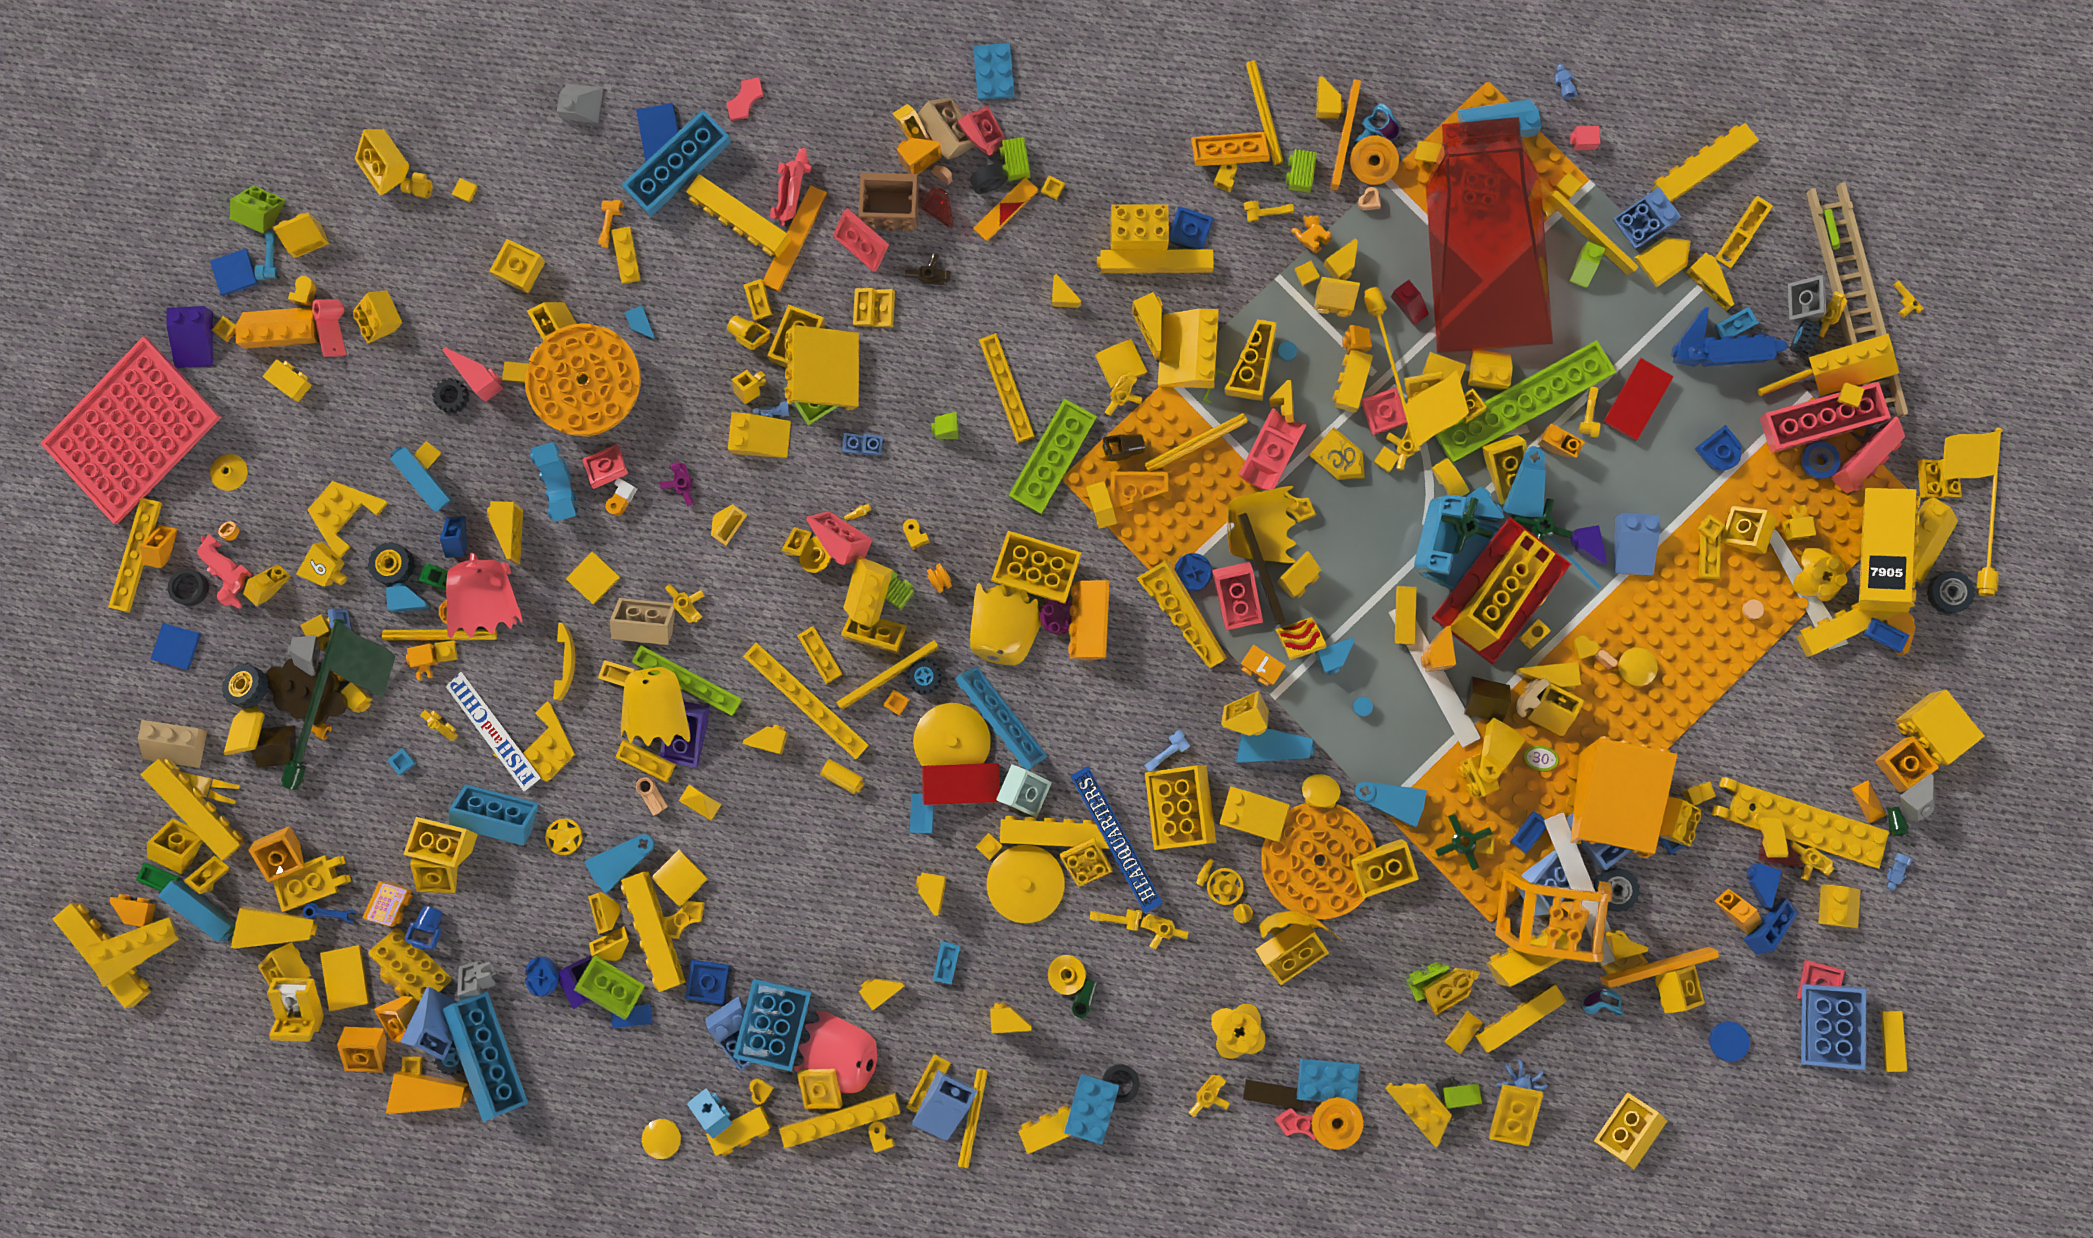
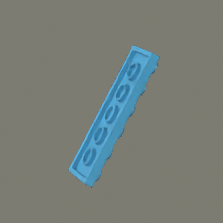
[955,666,1048,770]

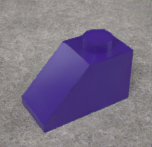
[1570,525,1607,566]

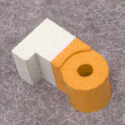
[605,478,637,516]

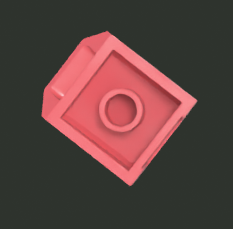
[957,106,1006,156]

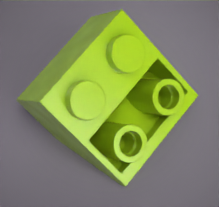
[229,186,286,233]

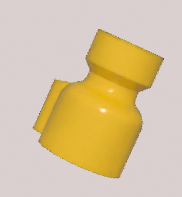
[400,172,433,199]

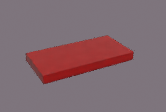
[1602,358,1674,442]
[922,763,1000,805]

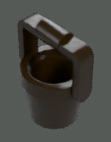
[1102,434,1145,461]

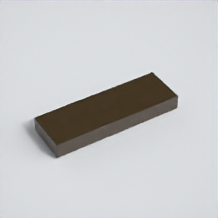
[1243,1079,1303,1110]

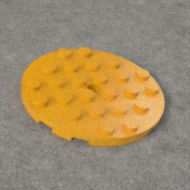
[525,323,641,436]
[1261,803,1376,919]

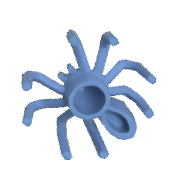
[1496,1059,1548,1090]

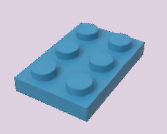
[973,43,1015,101]
[1297,1058,1360,1105]
[1064,1074,1119,1145]

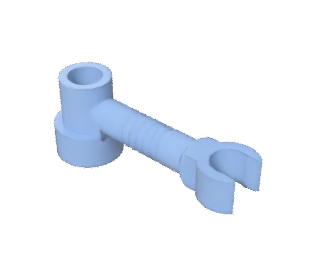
[1144,729,1190,772]

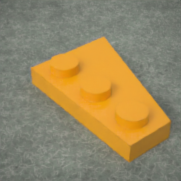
[1110,471,1168,509]

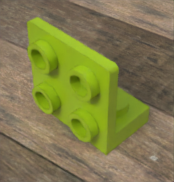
[1406,962,1450,1002]

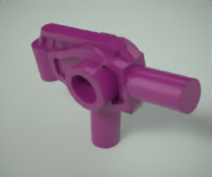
[660,461,694,507]

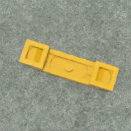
[553,623,576,701]

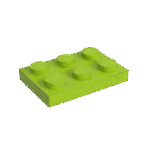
[574,955,645,1020]

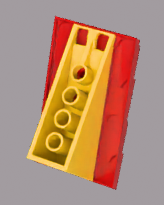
[1431,517,1571,665]

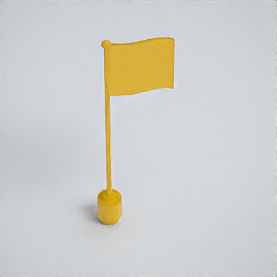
[1364,287,1469,452]
[1942,428,2003,597]

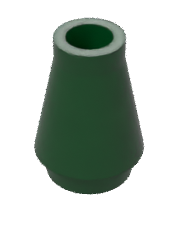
[1887,807,1909,837]

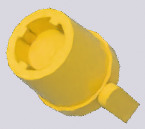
[727,315,770,350]

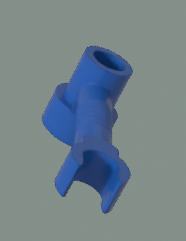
[303,902,357,923]

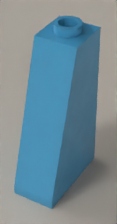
[390,446,453,512]
[1235,728,1315,763]
[158,881,236,942]

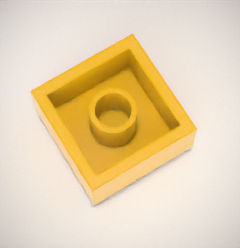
[1462,389,1487,423]

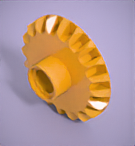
[1350,135,1399,185]
[1311,1097,1363,1150]

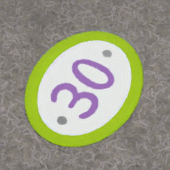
[1524,746,1559,771]

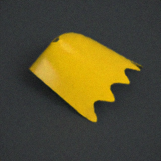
[1227,486,1296,563]
[970,583,1041,666]
[621,667,690,746]
[1259,911,1343,942]

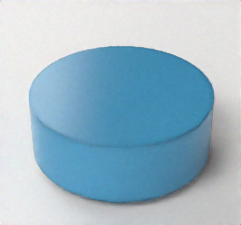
[1278,341,1297,361]
[1352,697,1373,717]

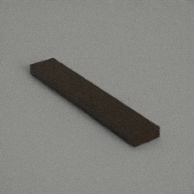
[1237,513,1286,624]

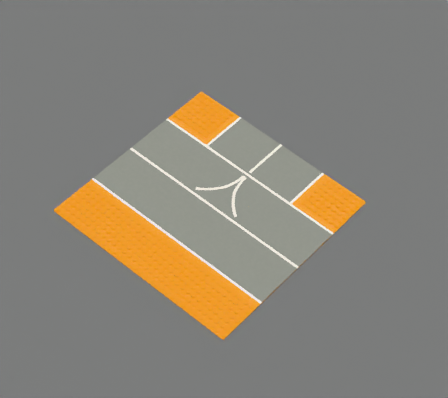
[1062,82,1907,922]

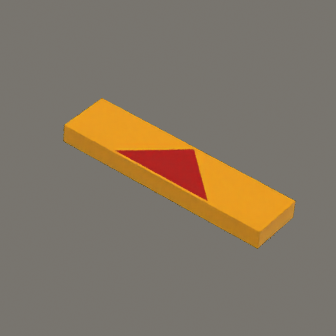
[973,177,1039,242]

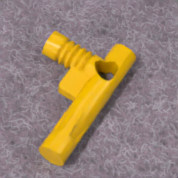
[1893,280,1924,318]

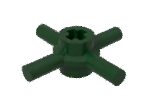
[1441,497,1493,555]
[1514,498,1572,542]
[1435,813,1493,871]

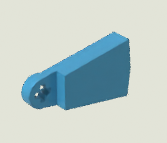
[1503,446,1546,517]
[1354,781,1427,828]
[584,834,655,894]

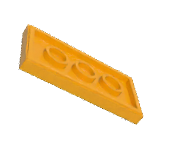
[1191,132,1270,166]

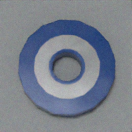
[1801,441,1841,479]

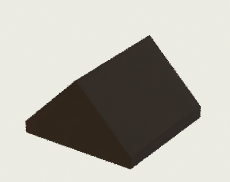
[1464,676,1511,722]
[251,725,296,768]

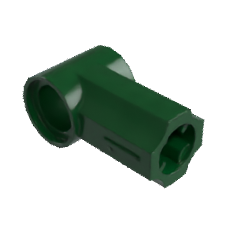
[1071,979,1098,1018]

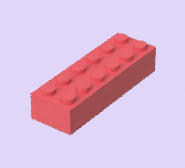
[1759,382,1891,454]

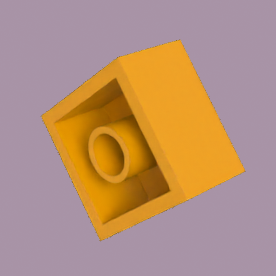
[1875,736,1939,792]

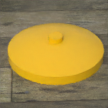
[913,703,991,765]
[987,845,1065,923]

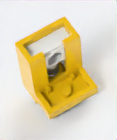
[267,978,324,1042]

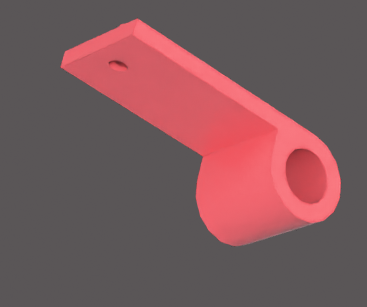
[312,299,347,357]

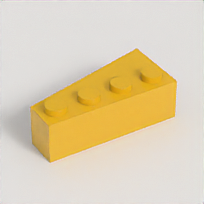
[1224,319,1277,401]

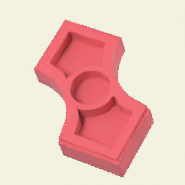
[727,77,763,121]
[1275,1108,1316,1141]

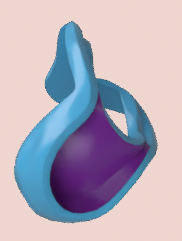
[1362,103,1401,141]
[1582,988,1624,1016]

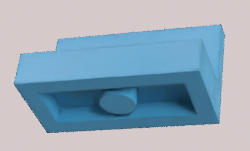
[910,794,934,834]

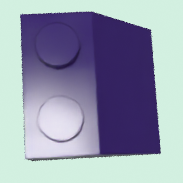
[558,955,592,1010]

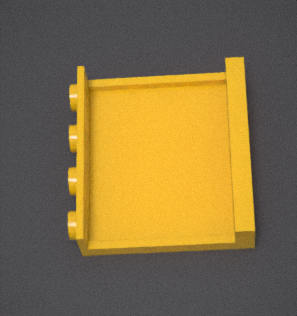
[785,325,859,410]

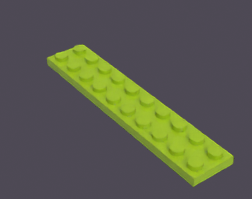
[1435,340,1616,463]

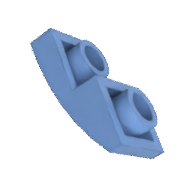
[842,433,883,456]

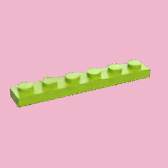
[632,646,742,716]

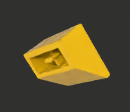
[273,212,329,258]
[352,290,402,344]
[527,302,577,341]
[1527,683,1584,737]
[1459,753,1500,798]
[1659,796,1701,847]

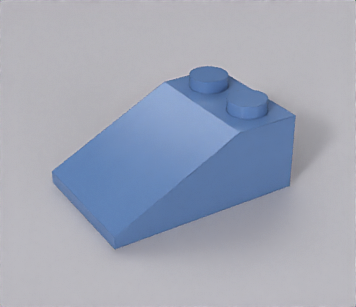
[1614,513,1660,576]

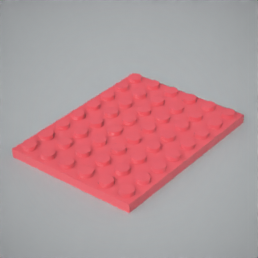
[40,336,221,524]

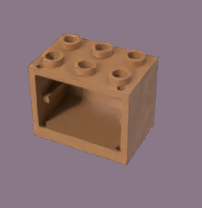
[858,172,919,232]

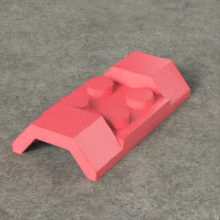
[1239,408,1306,491]

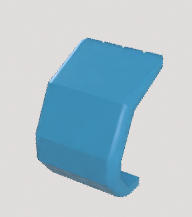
[1414,495,1502,590]

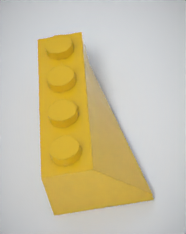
[87,917,179,988]

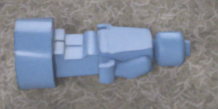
[1555,64,1577,100]
[752,401,790,417]
[1887,853,1913,891]

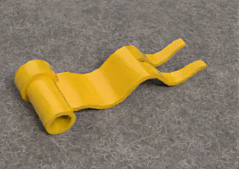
[175,766,240,804]

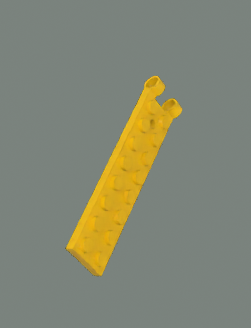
[1711,777,1889,869]

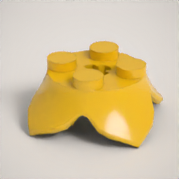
[1792,548,1847,601]
[1211,1004,1265,1059]

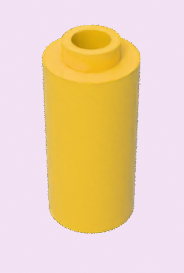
[820,759,865,794]

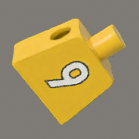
[296,542,348,587]

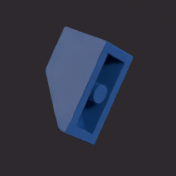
[440,516,467,558]
[1747,863,1782,908]

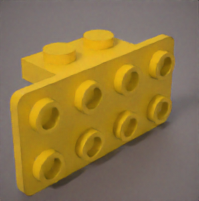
[369,928,452,1002]

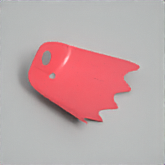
[446,560,523,638]
[794,1011,878,1094]

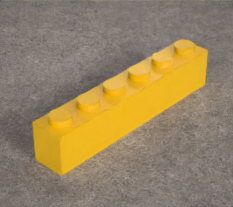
[1651,123,1759,202]
[686,174,791,258]
[1796,602,1915,657]
[140,757,245,861]
[1000,816,1110,849]
[621,871,686,992]
[53,903,151,1008]
[779,1092,901,1149]

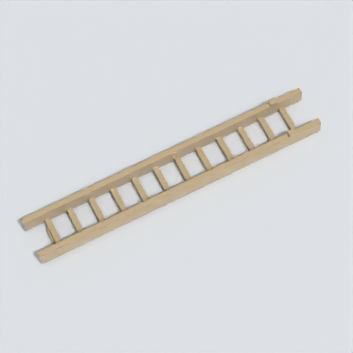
[1806,182,1908,418]

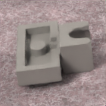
[458,961,496,1000]

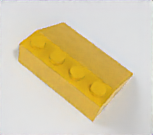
[1158,309,1219,389]
[991,531,1081,604]
[1145,765,1216,850]
[1486,927,1581,987]

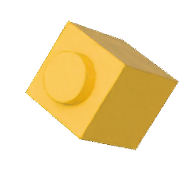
[341,682,373,713]

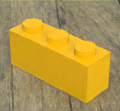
[1332,349,1373,413]
[1018,1104,1071,1154]
[706,1105,772,1157]

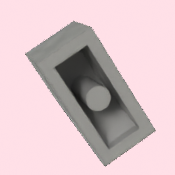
[288,635,321,676]

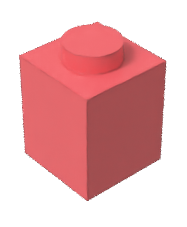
[1570,126,1600,150]

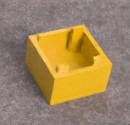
[489,239,546,294]

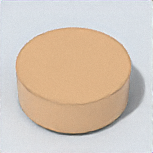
[1742,600,1764,620]

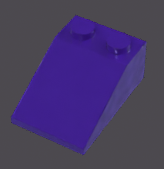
[166,306,213,368]
[660,701,710,768]

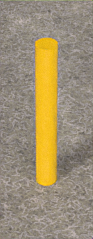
[1758,369,1813,396]

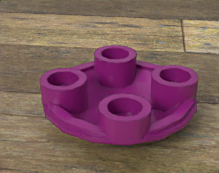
[1040,599,1072,635]

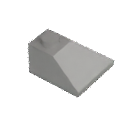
[557,84,604,123]
[1900,774,1936,821]

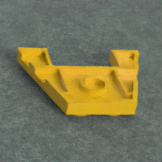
[308,481,388,558]
[493,701,576,782]

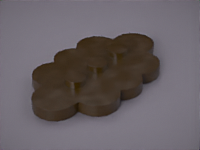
[266,658,348,725]

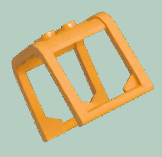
[1495,869,1612,962]

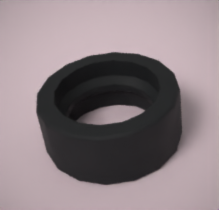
[969,163,1007,194]
[168,569,209,606]
[1102,1064,1140,1103]

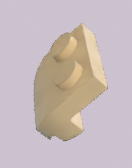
[1516,678,1550,717]

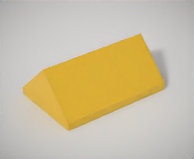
[841,616,907,654]

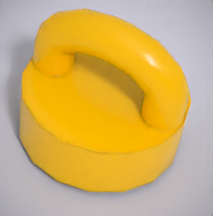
[1233,904,1253,923]

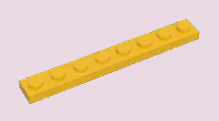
[743,642,869,760]

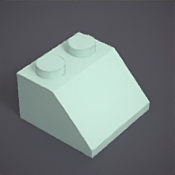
[996,765,1052,818]

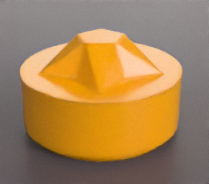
[218,521,240,541]

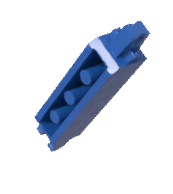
[1688,334,1787,367]

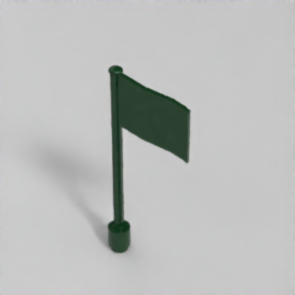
[281,619,396,790]

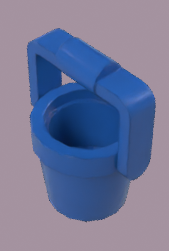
[405,906,443,950]

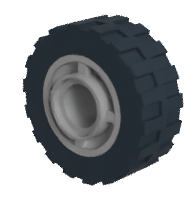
[1927,571,1975,614]
[1593,868,1640,912]

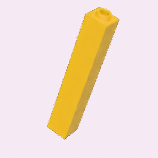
[1097,249,1214,273]

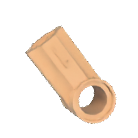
[636,778,668,816]

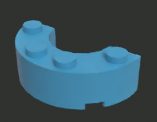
[530,442,578,522]

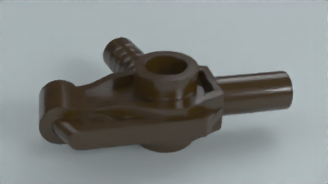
[905,253,951,285]

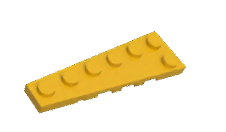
[1137,559,1227,668]

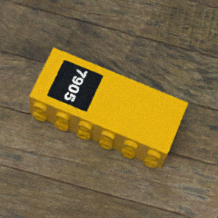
[1859,488,1920,612]

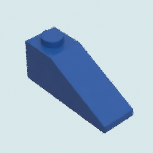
[1671,307,1709,367]
[1744,898,1799,955]

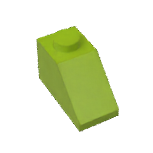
[1569,241,1605,289]
[931,412,959,440]

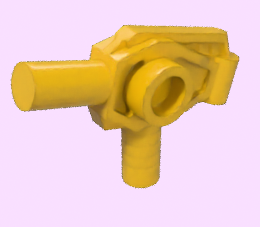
[1819,291,1847,338]
[1105,373,1142,416]
[1386,425,1415,471]
[665,584,705,623]
[1789,841,1834,881]
[1140,914,1189,950]
[1189,1074,1230,1117]

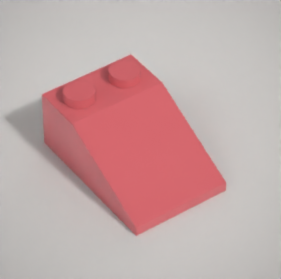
[442,348,504,402]
[806,511,873,565]
[1212,562,1263,631]

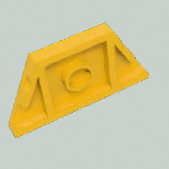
[1385,1083,1452,1148]

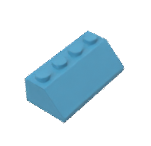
[1457,99,1542,147]
[449,784,539,846]

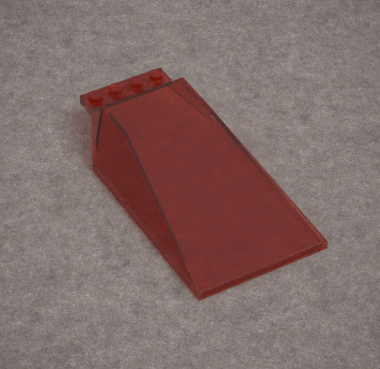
[1426,117,1553,353]

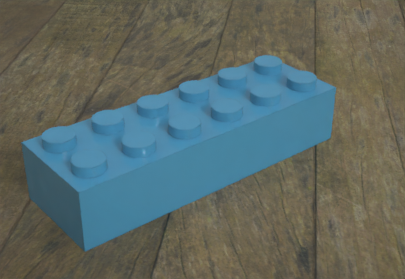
[621,110,731,217]
[442,992,528,1122]

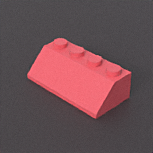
[1830,416,1905,494]

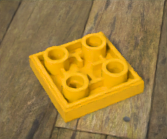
[1060,837,1113,888]

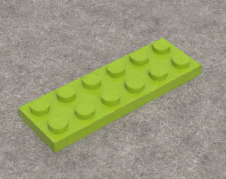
[1008,398,1097,515]

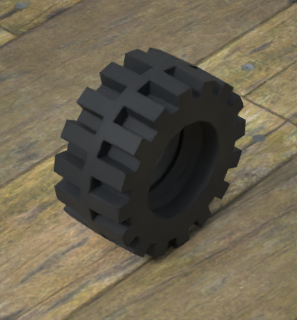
[432,378,469,414]

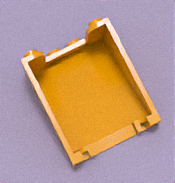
[1570,737,1677,858]

